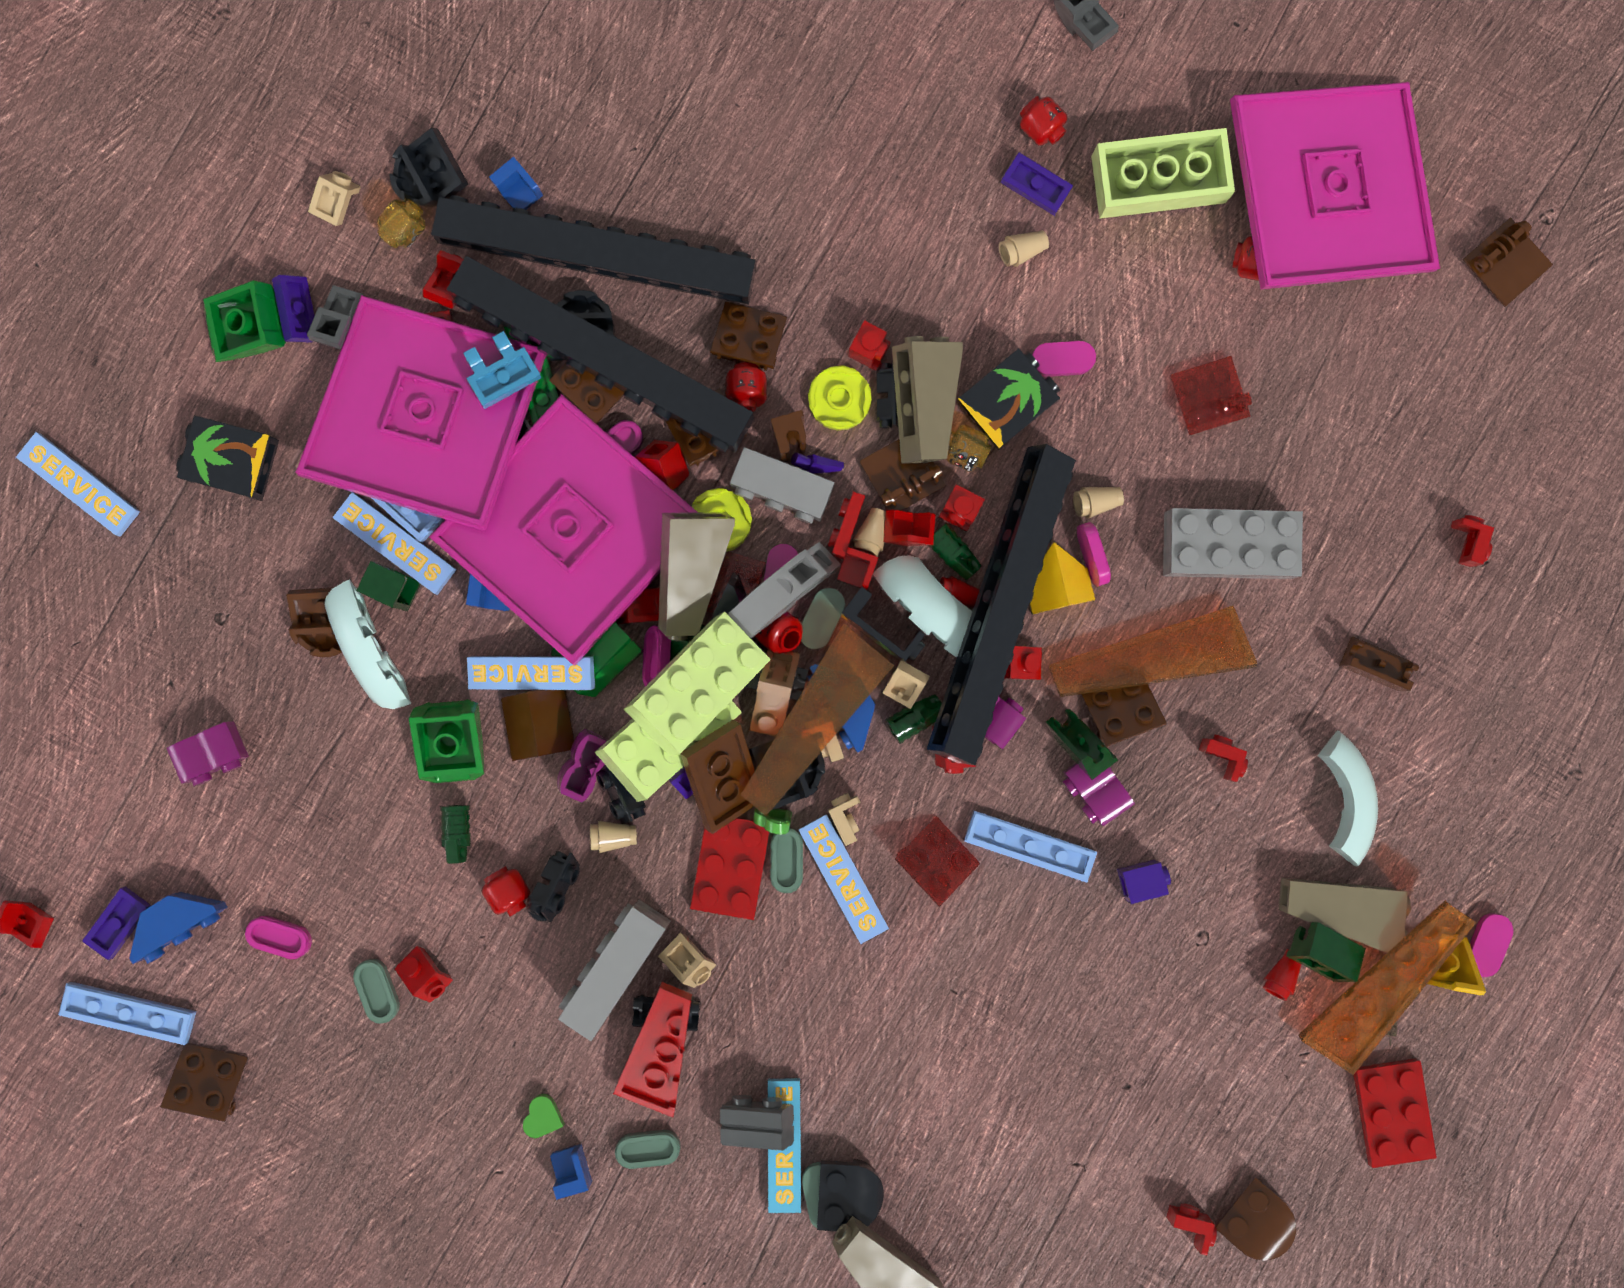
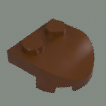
[286,587,342,657]
[1216,1177,1296,1260]

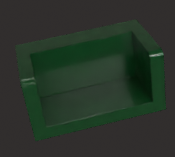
[356,561,421,612]

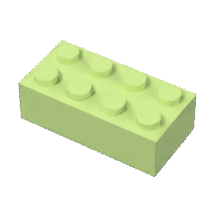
[1091,128,1235,219]
[624,612,771,757]
[595,700,742,802]

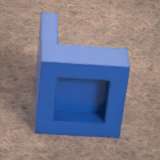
[489,157,543,210]
[466,574,511,611]
[550,1144,592,1200]

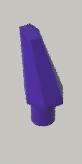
[791,452,844,474]

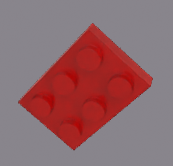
[690,818,769,920]
[1352,1058,1437,1168]

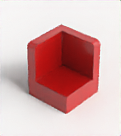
[635,440,689,490]
[883,510,936,546]
[837,547,879,590]

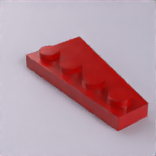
[613,982,692,1118]

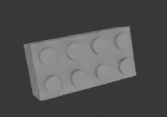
[1163,508,1303,579]
[558,900,671,1041]

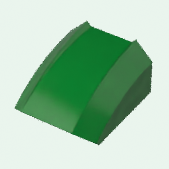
[203,280,286,362]
[551,622,644,697]
[409,699,484,783]

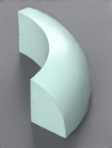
[873,555,972,658]
[324,580,411,709]
[1317,730,1378,867]

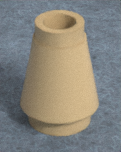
[999,230,1049,267]
[1073,487,1124,519]
[853,508,886,557]
[590,821,637,853]

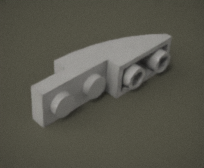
[728,542,841,638]

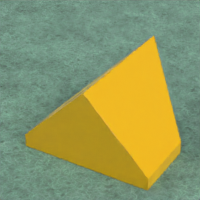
[1030,542,1095,615]
[1399,933,1486,995]

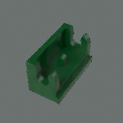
[1046,709,1118,780]
[1287,922,1366,982]

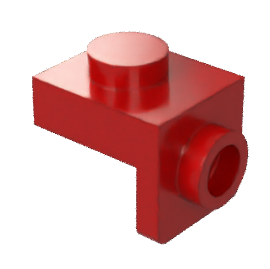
[423,250,464,309]
[1451,515,1494,567]
[1004,646,1042,680]
[1199,734,1248,782]
[0,900,54,948]
[394,946,453,1002]
[1166,1203,1217,1256]

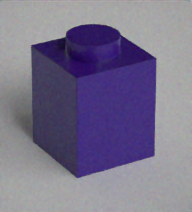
[1117,860,1171,904]

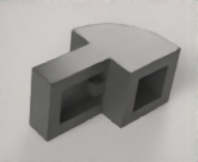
[1054,0,1119,51]
[307,285,364,350]

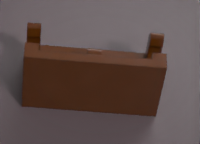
[771,410,806,463]
[1339,637,1419,691]

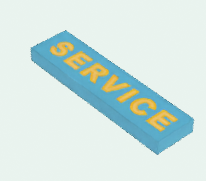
[768,1078,801,1213]

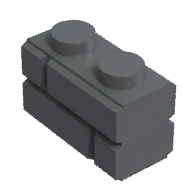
[720,1095,794,1151]

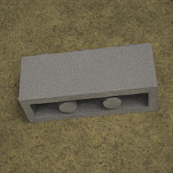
[730,447,835,524]

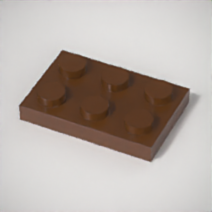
[680,720,764,834]

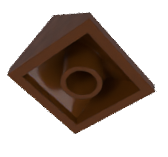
[501,690,575,761]

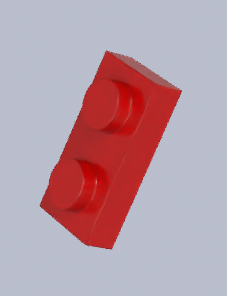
[828,491,865,560]

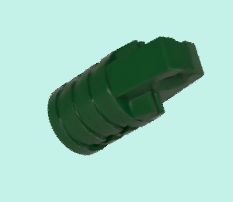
[930,522,982,580]
[885,694,942,744]
[440,805,471,864]

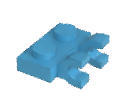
[463,331,541,409]

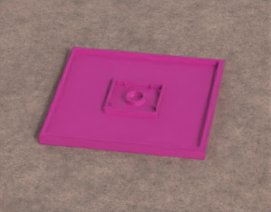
[1230,82,1440,290]
[295,295,546,531]
[429,395,698,666]

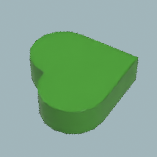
[753,806,792,835]
[523,1094,565,1138]

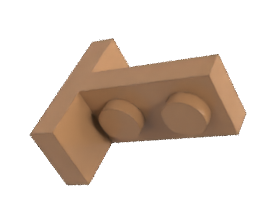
[749,649,800,738]

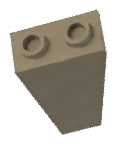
[892,336,963,464]
[1279,878,1411,957]

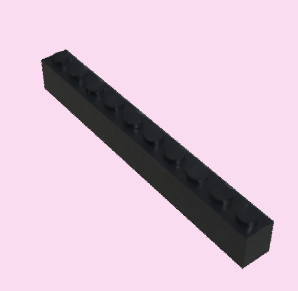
[431,195,757,305]
[447,256,754,452]
[926,444,1076,765]

